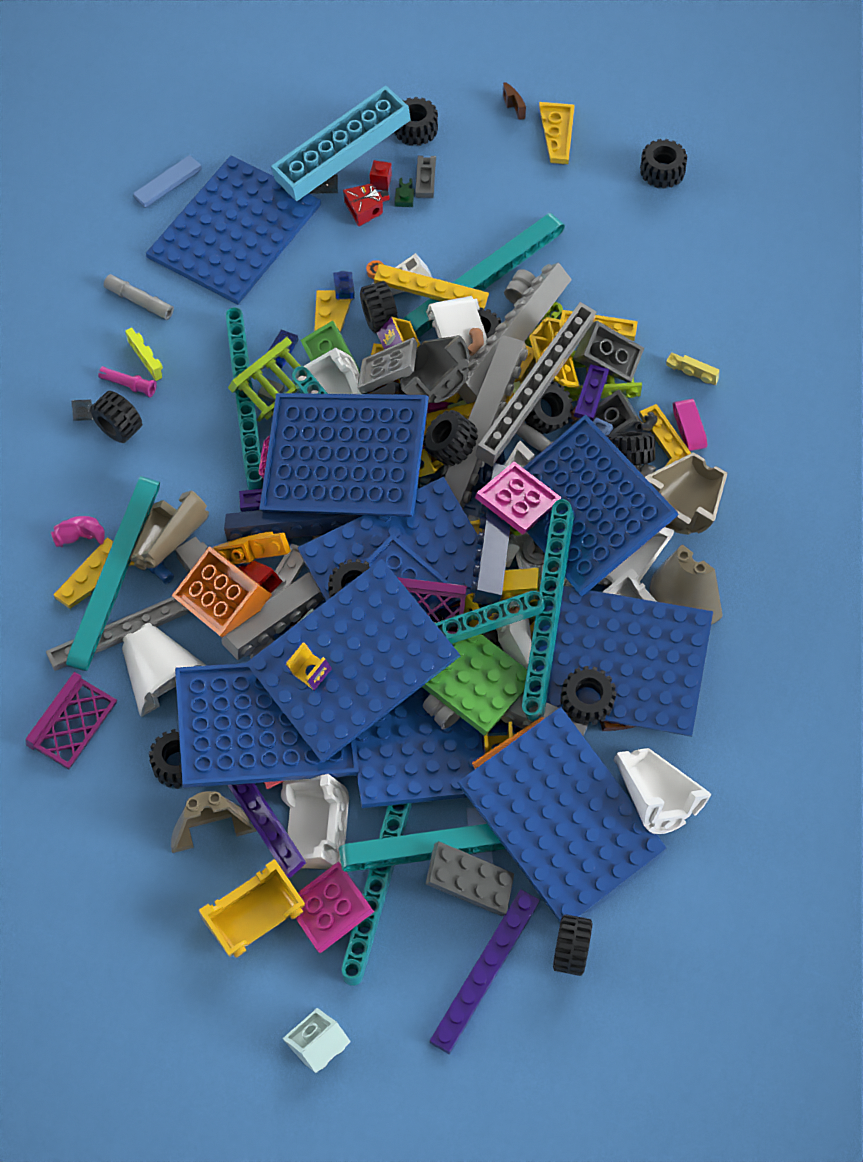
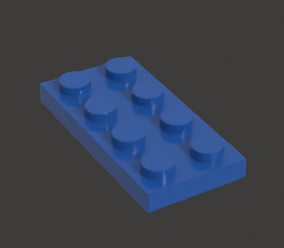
[366,534,451,614]

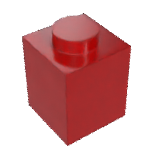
[370,160,392,191]

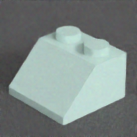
[282,1008,351,1073]

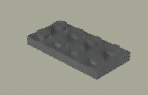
[426,841,514,916]

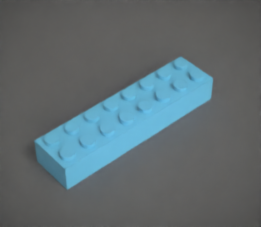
[271,85,411,201]

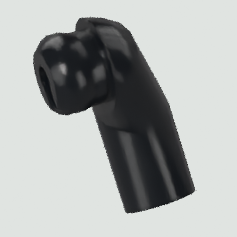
[635,412,658,432]

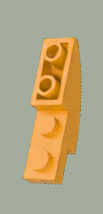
[213,531,291,564]

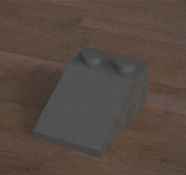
[573,321,644,383]
[571,390,641,435]

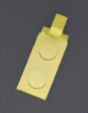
[666,352,719,385]

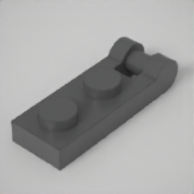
[415,155,436,198]

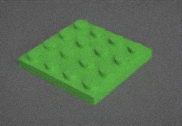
[422,625,527,736]

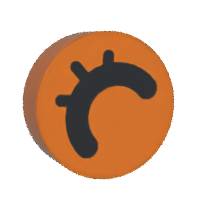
[366,260,384,279]

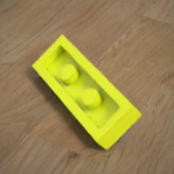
[125,327,163,381]

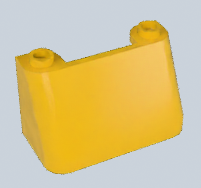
[199,859,305,958]

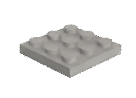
[357,337,417,394]

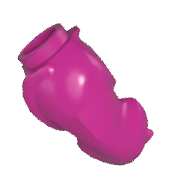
[51,516,105,548]

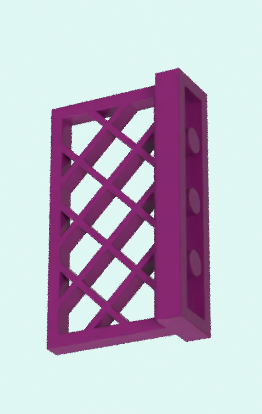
[397,577,467,634]
[26,672,117,769]

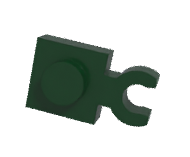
[395,178,414,207]

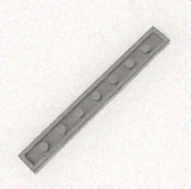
[46,597,191,671]

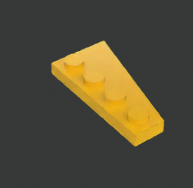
[539,102,575,164]
[314,290,354,332]
[53,537,135,609]

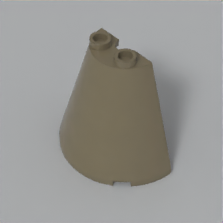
[645,452,727,535]
[129,490,209,570]
[649,544,723,625]
[171,791,257,853]

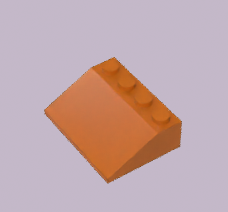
[172,546,272,637]

